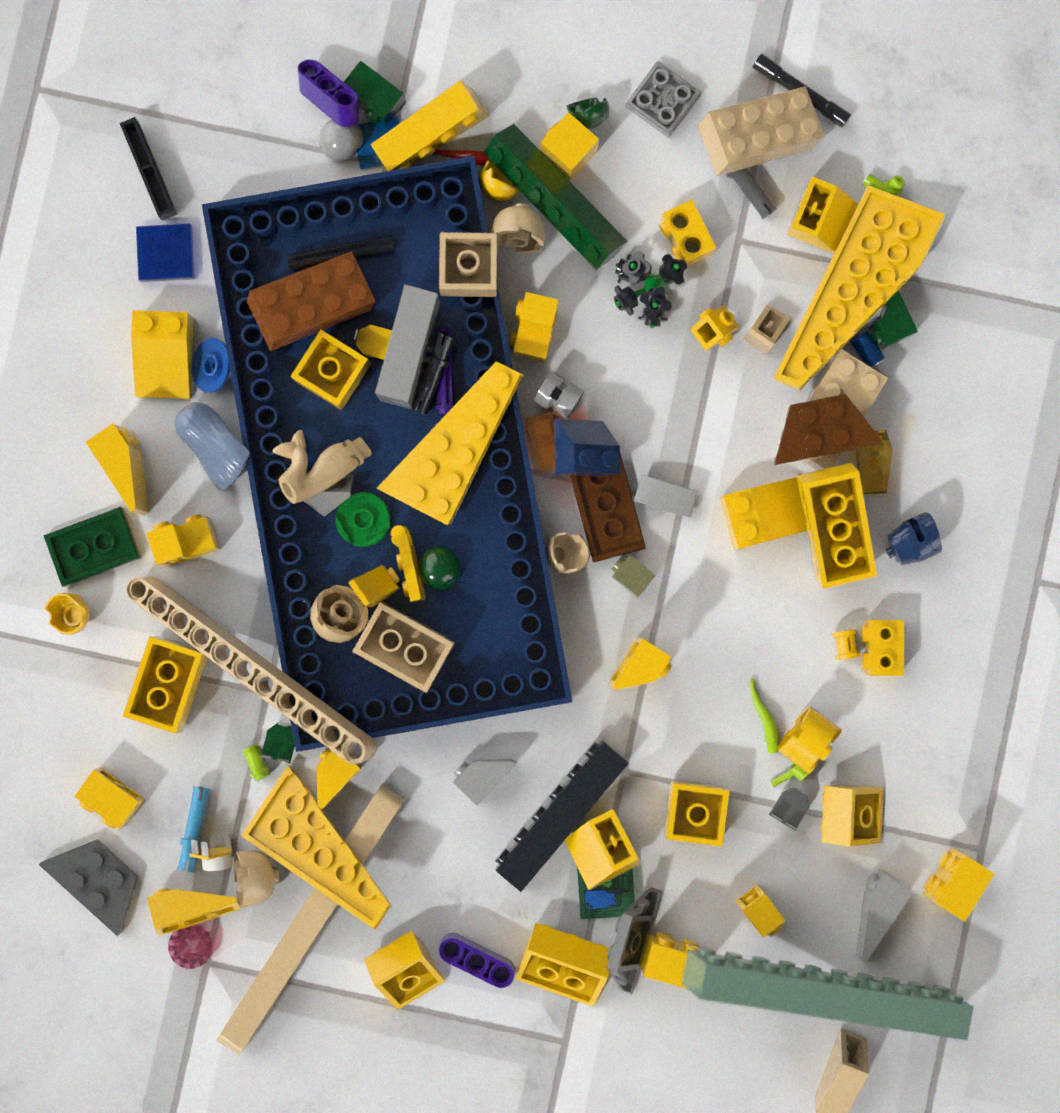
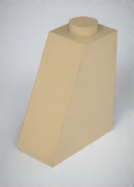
[815,1029,869,1113]

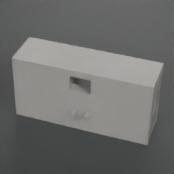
[375,285,441,409]

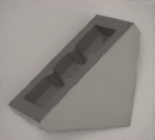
[303,474,353,517]

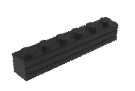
[119,117,178,221]

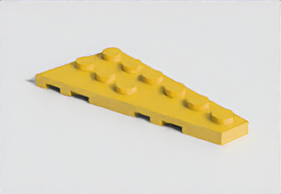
[241,765,392,929]

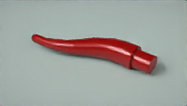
[433,149,491,166]

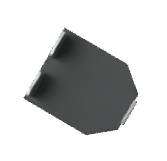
[769,788,809,831]

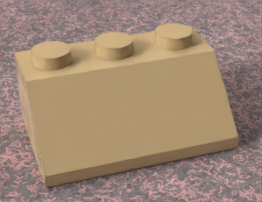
[352,602,456,693]

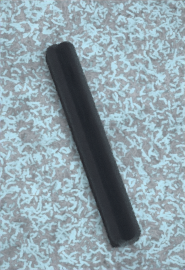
[287,235,395,270]

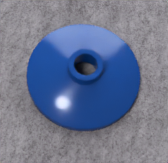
[192,338,230,393]

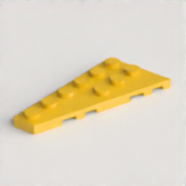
[377,362,523,525]

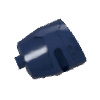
[885,512,942,565]

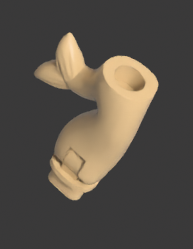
[273,430,371,504]

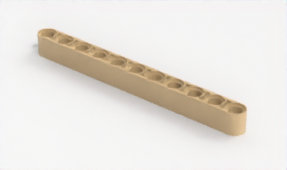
[126,577,376,764]
[216,784,405,1055]

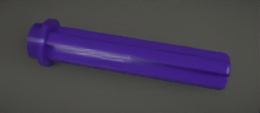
[435,327,455,416]

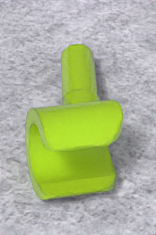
[770,764,809,787]

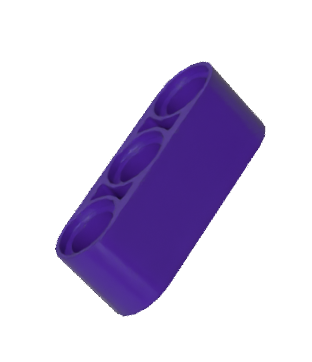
[297,59,359,127]
[439,933,515,988]

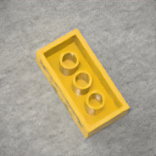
[796,463,877,589]

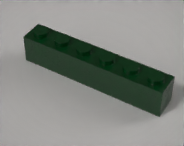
[483,124,627,271]

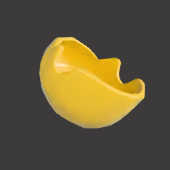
[479,161,518,202]
[45,593,90,635]

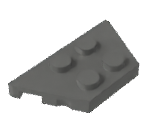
[39,839,138,936]
[607,887,662,994]

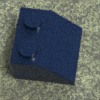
[554,419,621,477]

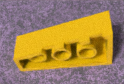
[371,80,490,171]

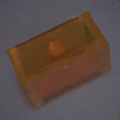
[525,411,555,475]

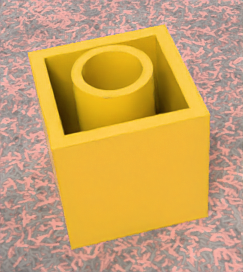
[540,112,599,181]

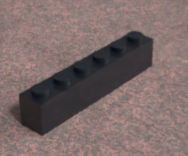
[495,740,629,892]

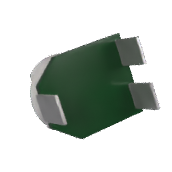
[261,722,295,764]

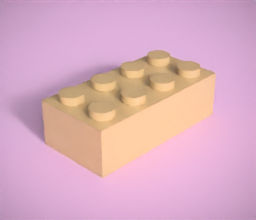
[697,86,825,176]
[778,349,888,470]

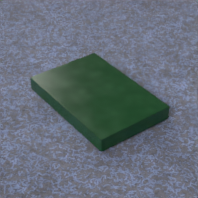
[43,507,141,587]

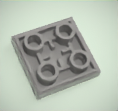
[625,60,701,138]

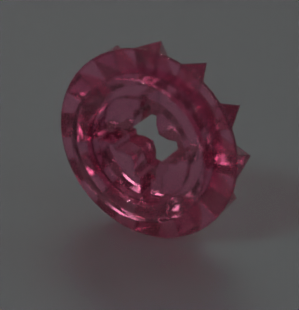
[168,924,214,969]

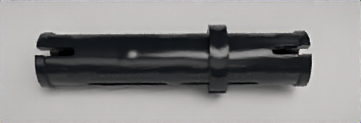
[412,331,456,414]

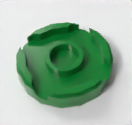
[335,492,391,547]

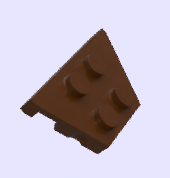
[774,394,882,466]

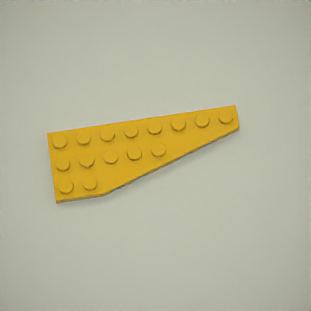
[774,186,945,391]

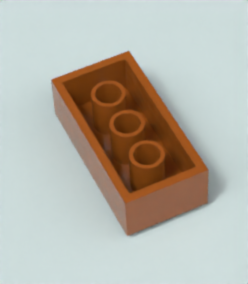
[247,251,375,351]

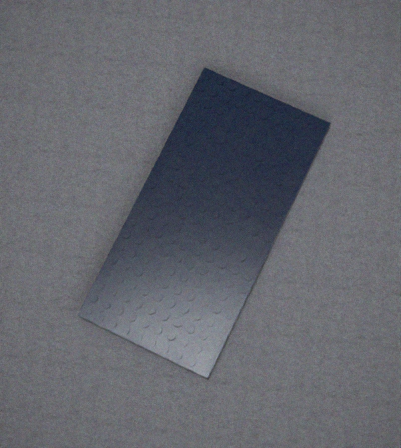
[201,156,573,752]

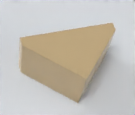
[744,304,790,354]

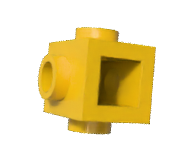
[690,305,740,351]

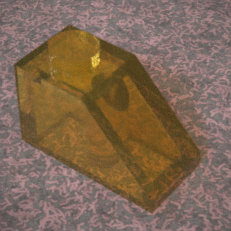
[856,430,893,494]

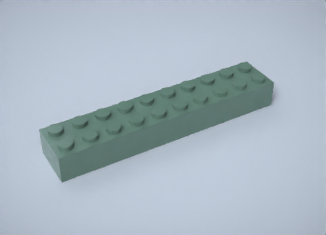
[682,947,974,1040]

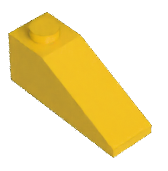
[349,565,401,607]
[147,888,240,936]

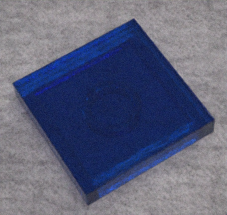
[136,223,195,282]

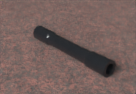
[752,53,851,128]

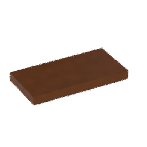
[569,453,646,563]

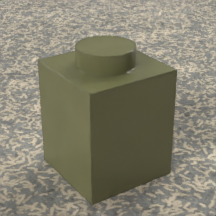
[611,555,656,597]

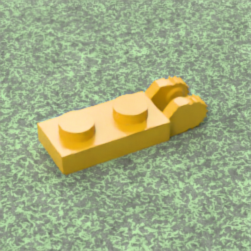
[391,525,426,602]

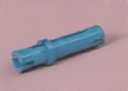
[177,786,211,872]

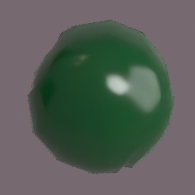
[566,97,610,129]
[419,546,461,591]

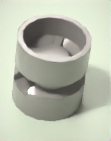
[533,371,584,419]

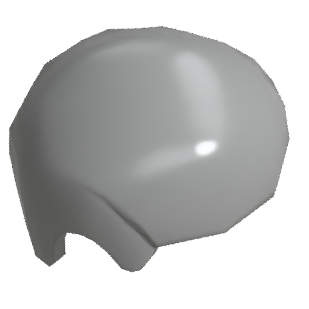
[319,120,363,161]

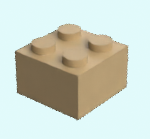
[439,233,497,297]

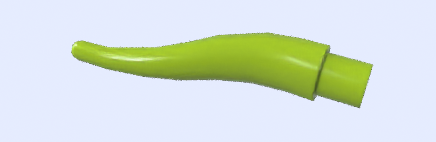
[749,679,779,754]

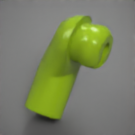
[862,173,905,196]

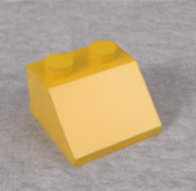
[821,785,884,846]
[364,930,445,1010]

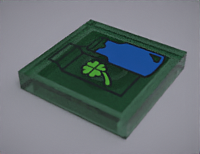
[577,868,635,919]

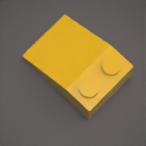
[131,310,195,399]
[85,423,149,516]
[720,477,807,551]

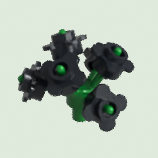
[614,251,687,329]

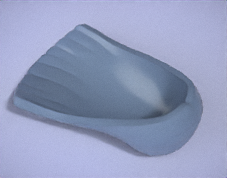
[174,402,250,490]

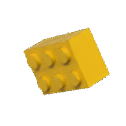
[122,636,208,734]

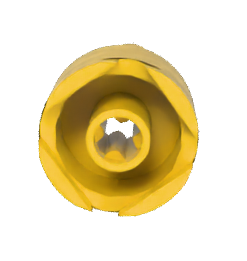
[777,706,842,774]

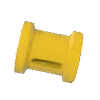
[831,629,861,660]

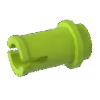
[242,744,271,782]

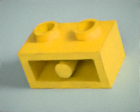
[861,620,904,676]

